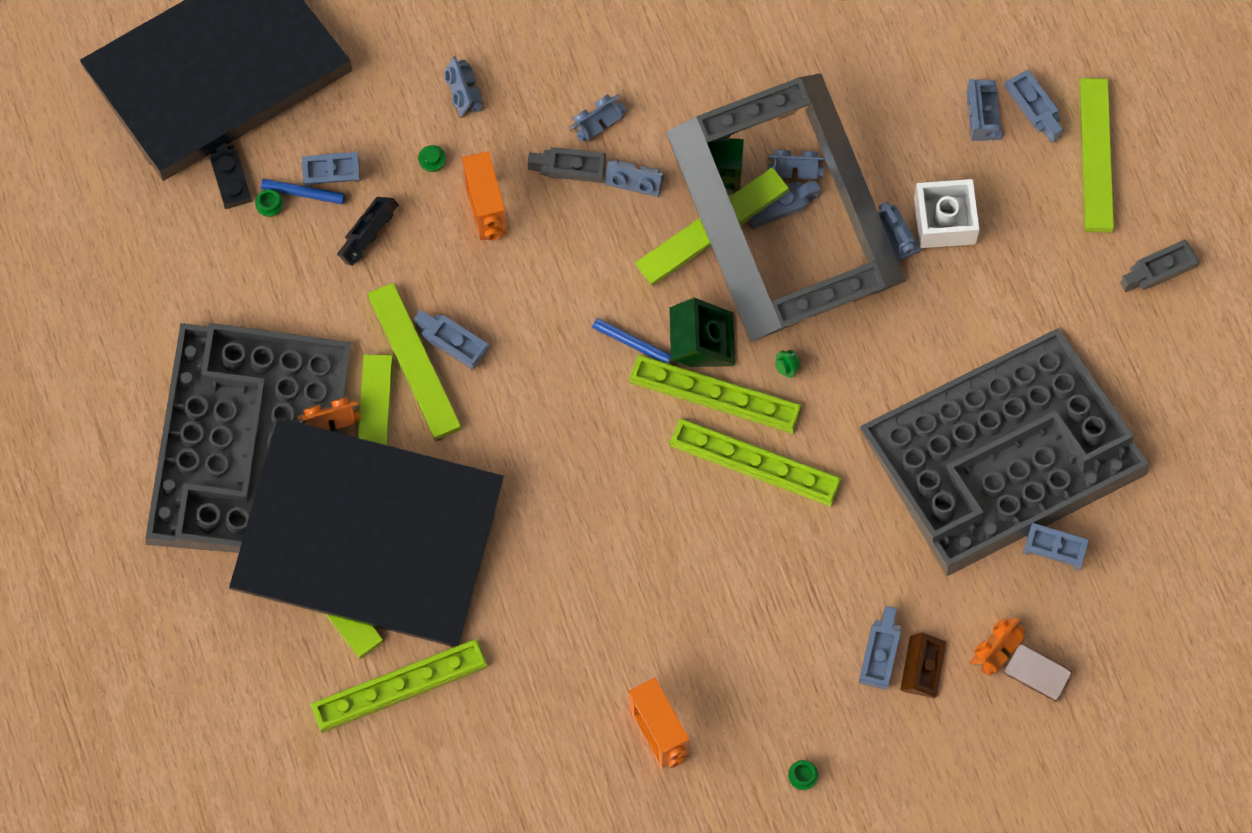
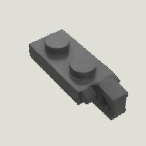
[527,147,606,183]
[1120,240,1200,292]

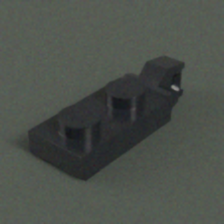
[210,142,252,209]
[337,196,399,266]

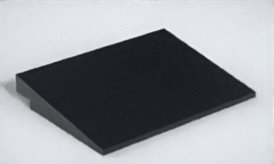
[80,0,352,181]
[229,417,504,647]

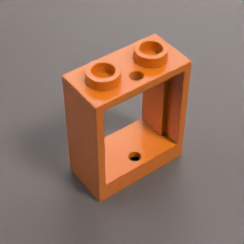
[461,151,507,241]
[628,677,690,769]

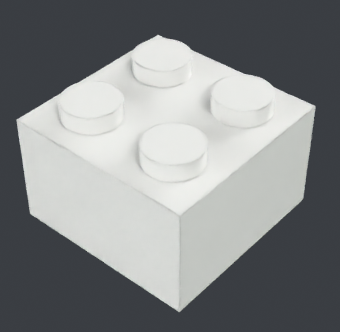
[914,179,979,248]

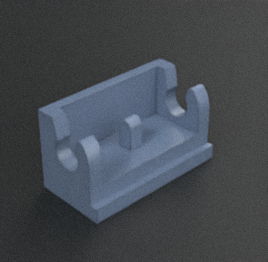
[966,79,1002,141]
[301,152,361,186]
[1022,523,1089,570]

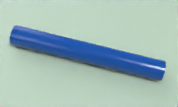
[261,178,345,205]
[592,318,671,364]

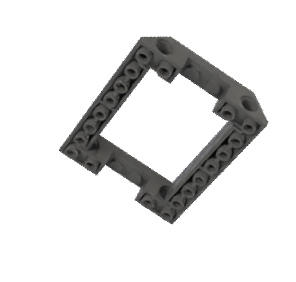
[666,73,906,342]

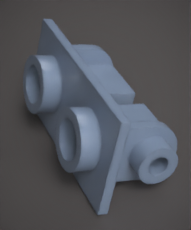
[444,56,483,118]
[569,94,626,142]
[767,150,824,180]
[604,159,664,197]
[878,202,921,261]

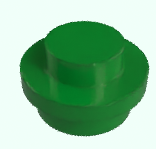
[418,145,446,172]
[255,189,284,217]
[775,350,801,378]
[788,760,818,791]

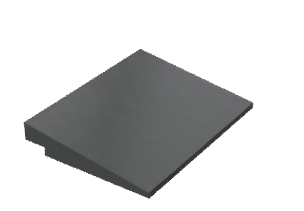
[145,323,351,553]
[860,328,1149,576]

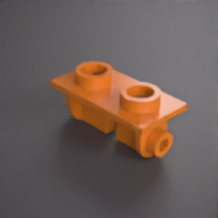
[297,397,360,431]
[969,618,1026,676]

